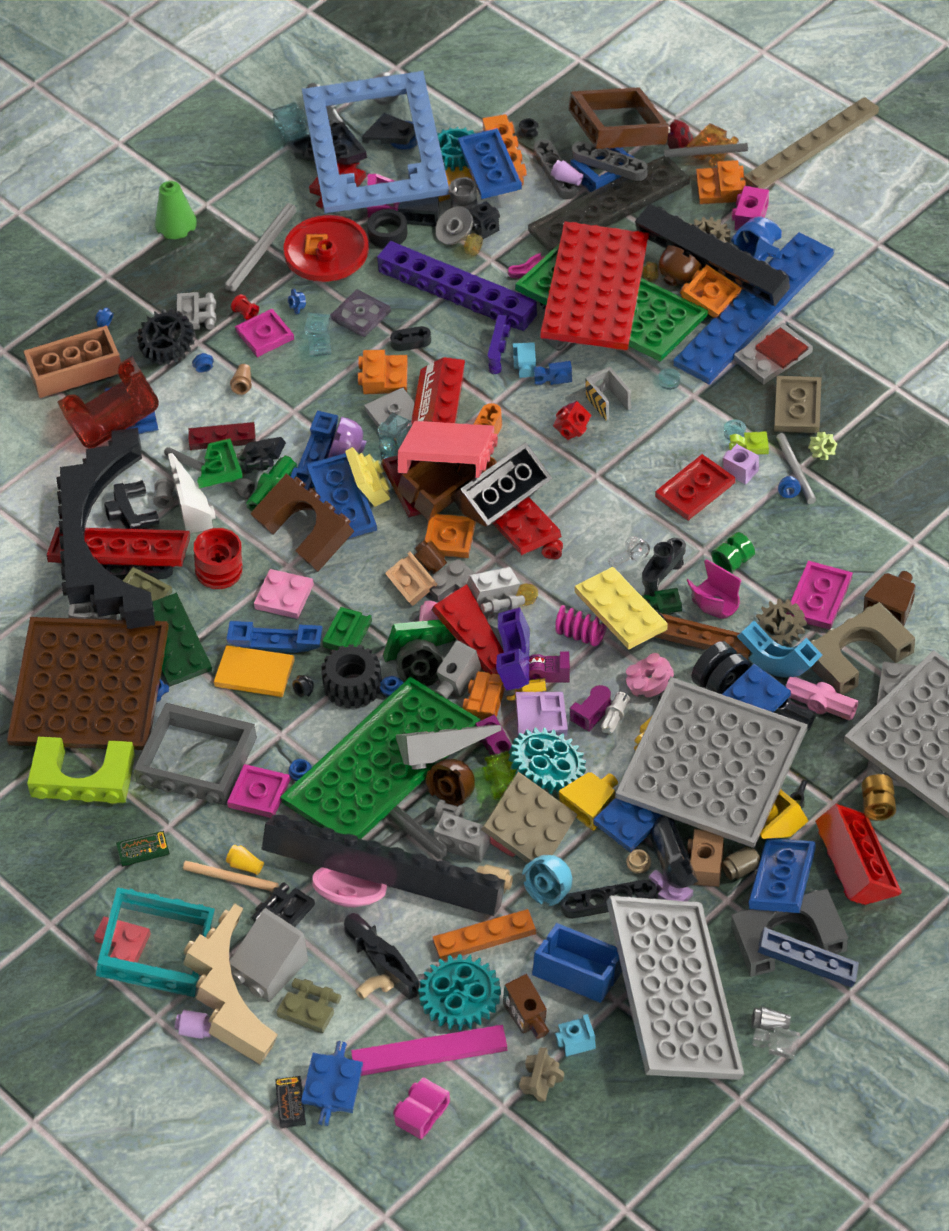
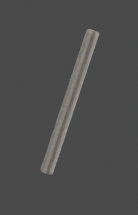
[225,203,296,292]

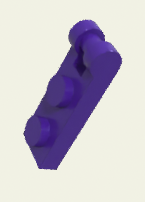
[488,314,511,374]

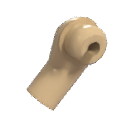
[355,974,394,1000]

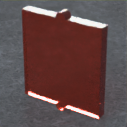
[755,327,809,369]

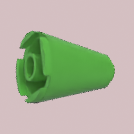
[155,181,197,239]

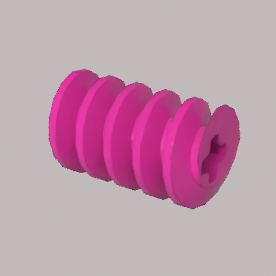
[555,605,607,646]

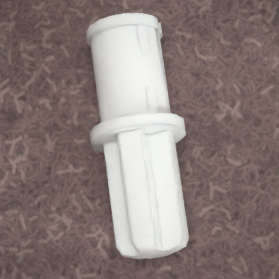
[601,692,630,734]

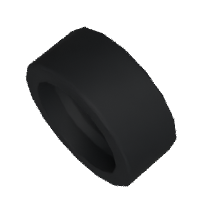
[367,209,408,248]

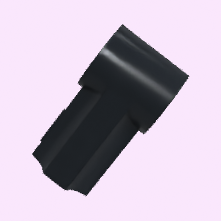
[773,698,816,731]

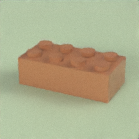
[24,326,123,398]

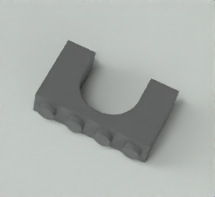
[731,889,848,977]

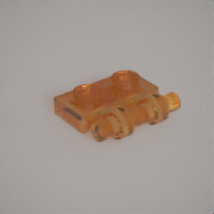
[686,123,739,167]

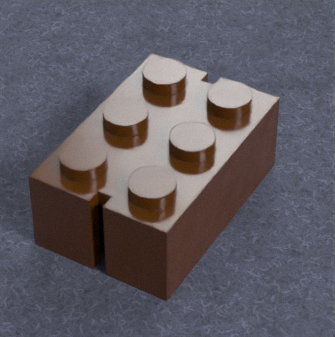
[397,461,476,520]

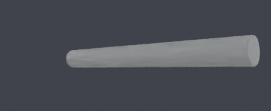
[776,433,816,504]

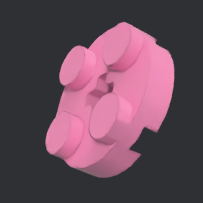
[626,653,674,698]

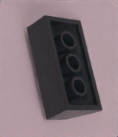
[451,442,553,527]

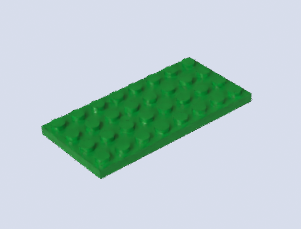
[515,243,708,362]
[280,677,481,839]

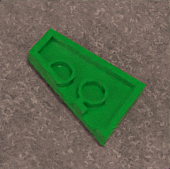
[197,439,243,488]
[382,620,456,662]

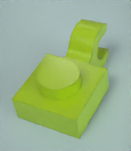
[729,431,769,455]

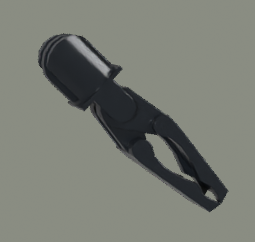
[344,913,420,999]

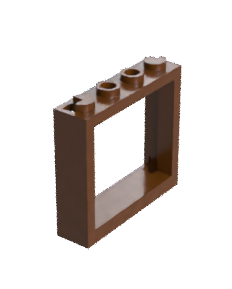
[568,87,670,149]

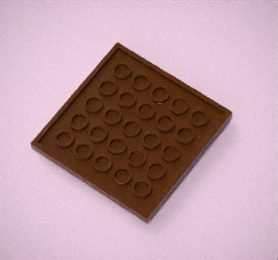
[7,617,169,750]

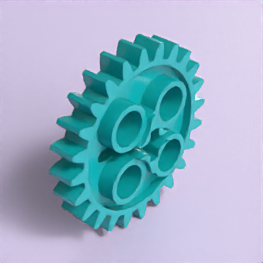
[508,727,586,794]
[418,954,501,1031]

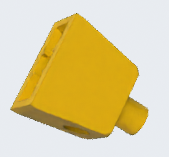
[559,772,618,831]

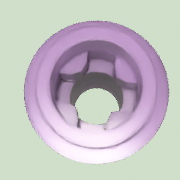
[551,160,584,186]

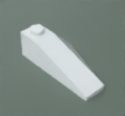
[168,453,216,534]

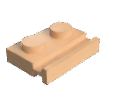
[385,552,438,606]

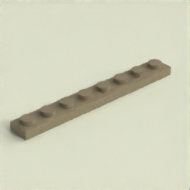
[744,97,879,189]

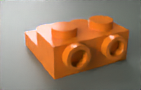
[696,160,745,204]
[680,265,742,318]
[358,350,408,394]

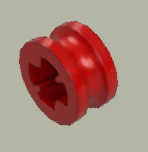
[541,539,563,559]

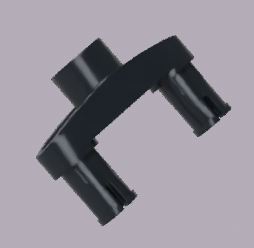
[104,480,160,529]
[642,538,686,597]

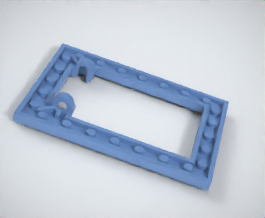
[302,71,450,213]

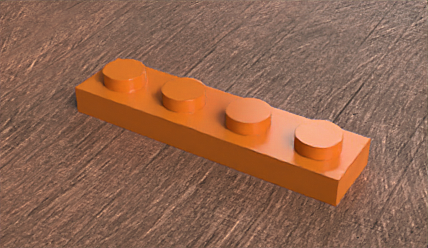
[432,909,536,961]

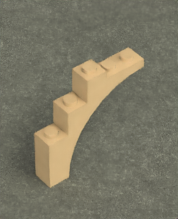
[183,904,278,1065]

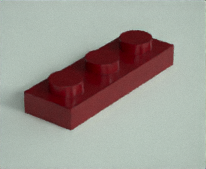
[188,422,256,450]

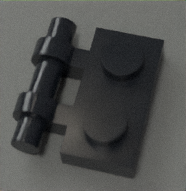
[239,437,286,474]
[251,882,315,927]

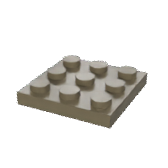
[481,772,578,863]

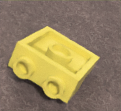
[345,447,390,507]

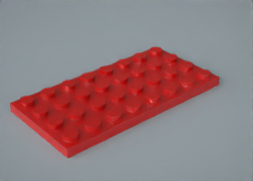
[540,221,649,351]

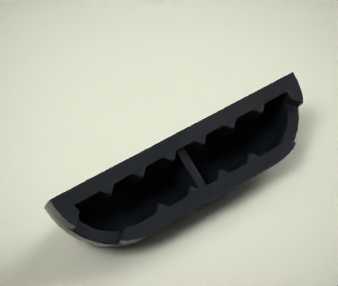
[650,815,698,888]

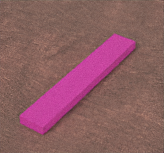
[351,1024,508,1076]

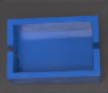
[532,923,622,1003]

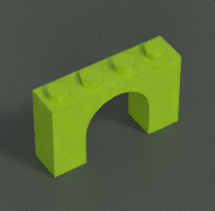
[27,737,135,804]

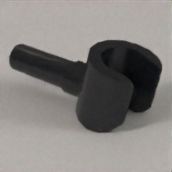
[790,779,807,808]

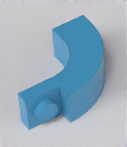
[737,621,822,678]

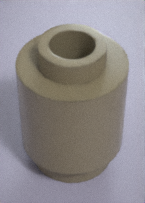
[721,846,760,880]

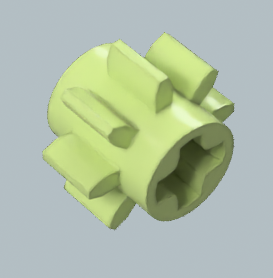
[808,432,837,460]

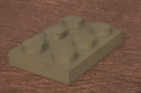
[774,376,821,433]

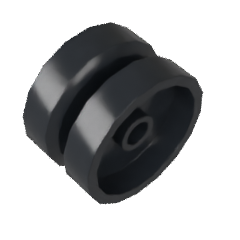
[691,641,752,694]

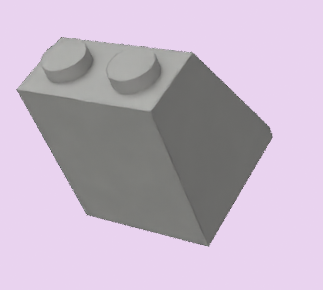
[229,908,308,1002]

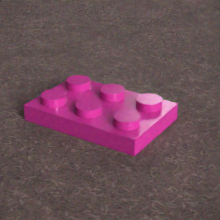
[786,561,853,630]

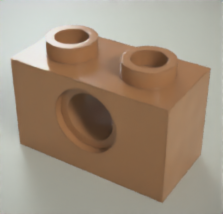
[688,829,724,887]

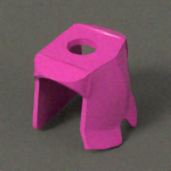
[687,559,741,619]

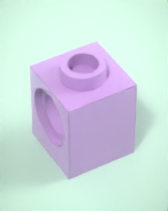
[723,444,759,485]

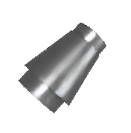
[751,1006,790,1032]

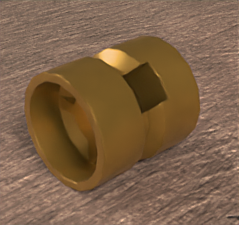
[861,774,896,821]

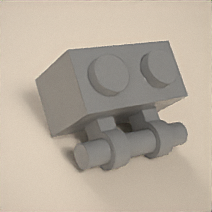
[467,567,525,613]

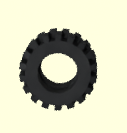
[321,644,382,709]

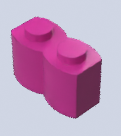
[393,1077,450,1139]

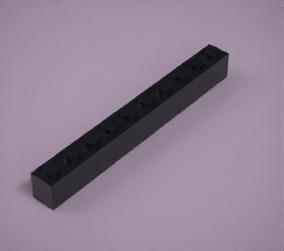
[261,814,506,916]

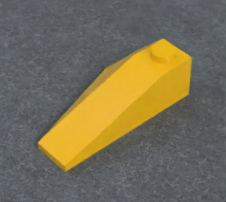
[760,789,809,839]

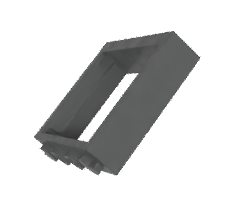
[134,703,257,805]

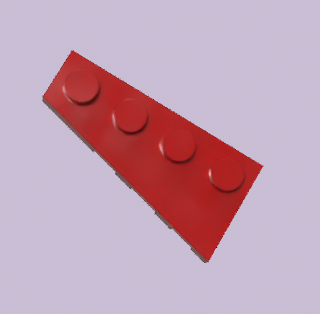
[431,584,504,675]

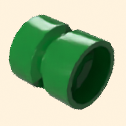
[711,532,755,573]

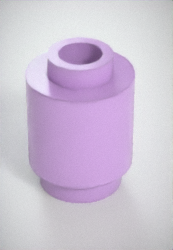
[175,1010,211,1039]

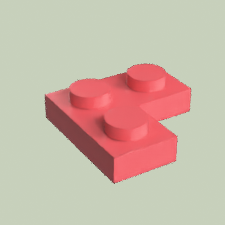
[94,916,151,963]

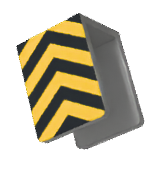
[585,367,631,421]

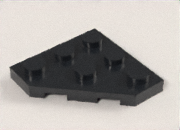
[287,122,367,165]

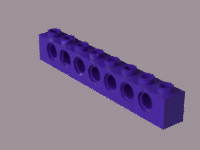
[377,241,537,332]

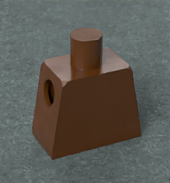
[863,571,916,626]

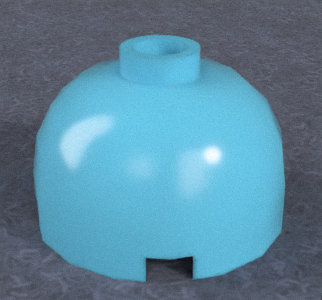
[522,855,573,906]

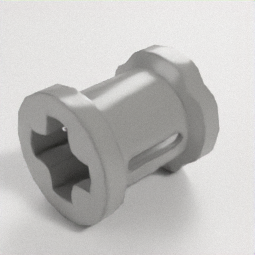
[153,478,175,509]
[434,800,465,822]

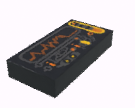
[275,1076,306,1129]

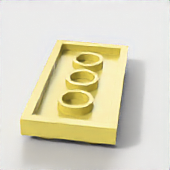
[575,567,667,650]

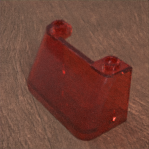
[57,356,159,448]

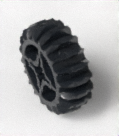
[137,309,195,366]

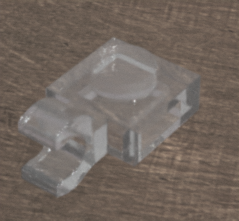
[752,1027,800,1060]

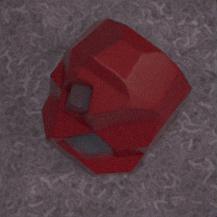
[667,119,693,149]

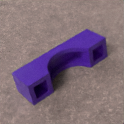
[496,607,530,691]

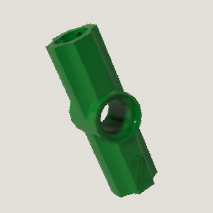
[246,455,297,512]

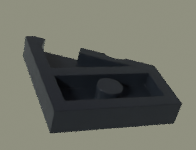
[362,113,415,145]

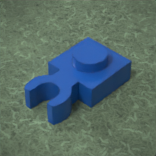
[534,361,572,385]

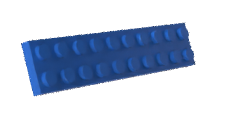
[673,232,834,384]
[593,664,791,853]

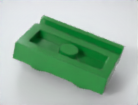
[322,607,372,651]

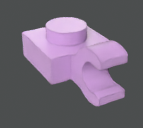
[649,870,693,902]

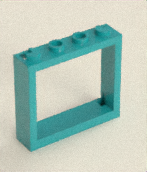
[96,887,215,997]

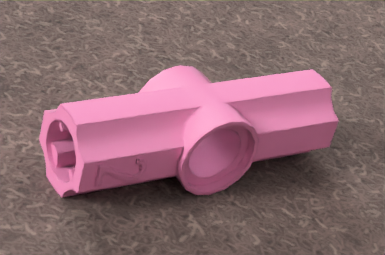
[786,677,858,720]

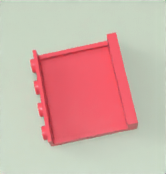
[398,421,498,478]

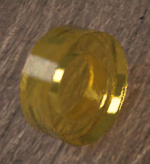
[464,233,483,256]

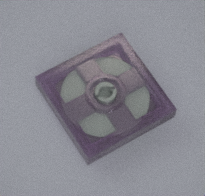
[330,289,391,338]

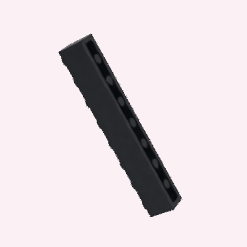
[635,204,790,306]

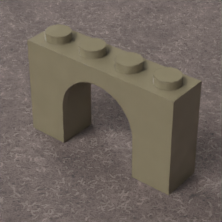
[810,602,915,695]

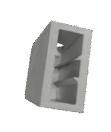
[435,640,483,699]

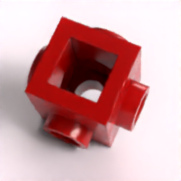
[553,401,592,440]

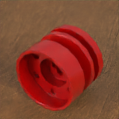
[193,528,243,589]

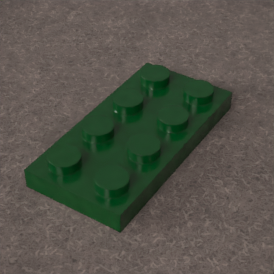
[153,592,212,687]

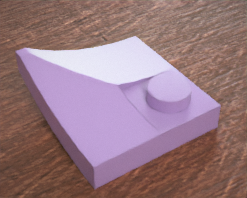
[515,692,568,737]

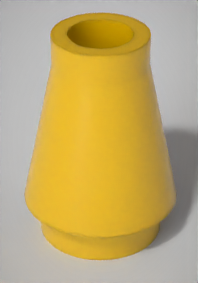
[226,845,264,875]

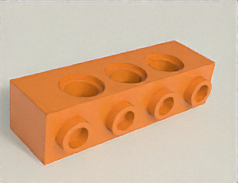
[482,114,527,185]

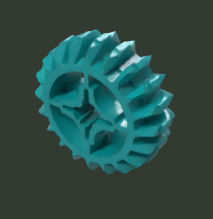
[437,126,475,171]

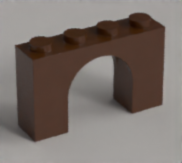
[250,473,354,572]

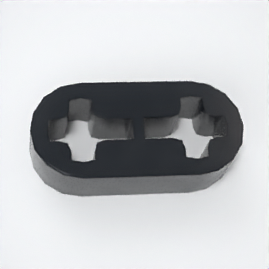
[390,326,431,351]

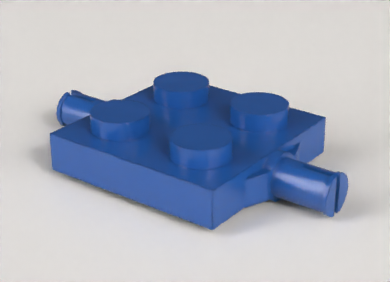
[302,1041,363,1126]

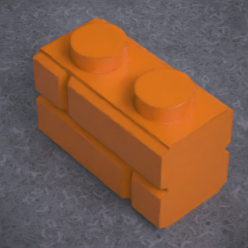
[462,671,505,725]

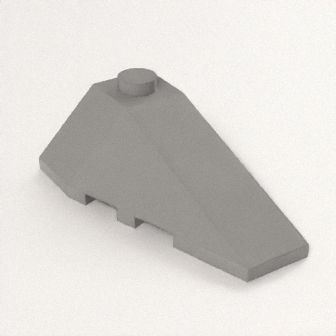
[396,725,501,769]

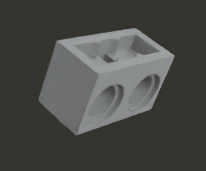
[434,812,490,863]

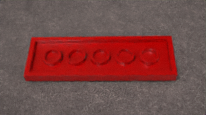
[46,527,190,567]

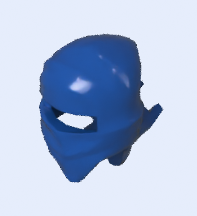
[731,217,783,261]

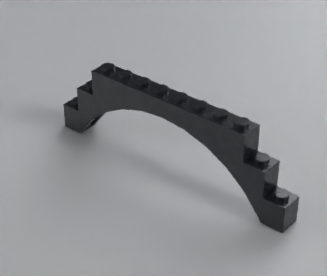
[56,428,155,629]

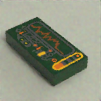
[116,831,170,867]

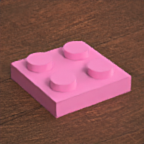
[254,569,314,619]

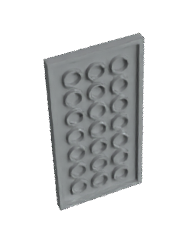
[606,896,744,1080]

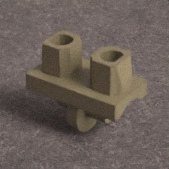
[519,1048,565,1102]

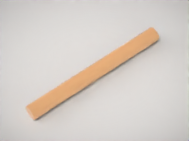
[183,861,279,891]

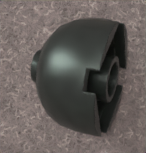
[396,639,443,687]

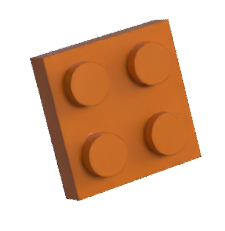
[425,514,476,558]

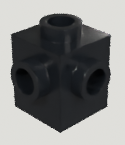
[469,201,500,240]

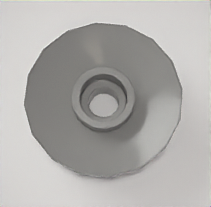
[435,206,473,245]

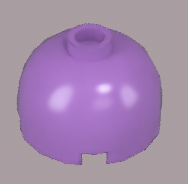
[328,417,366,458]

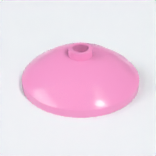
[312,867,387,908]

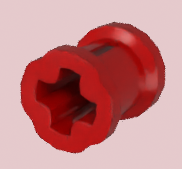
[231,294,259,320]

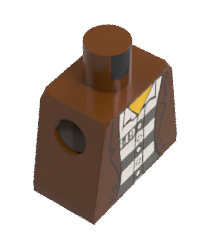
[502,973,549,1039]

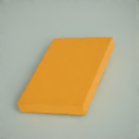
[214,645,295,697]

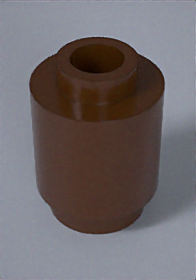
[414,540,447,574]

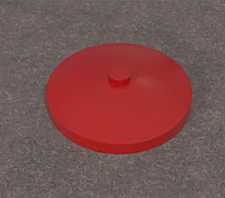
[283,215,369,282]

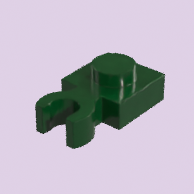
[642,588,682,614]

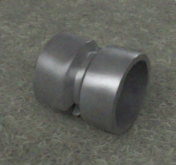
[449,177,478,210]

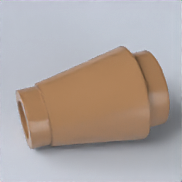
[230,364,252,395]

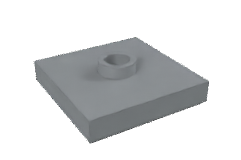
[364,387,415,438]

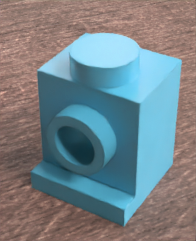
[513,342,536,378]
[555,1014,596,1056]

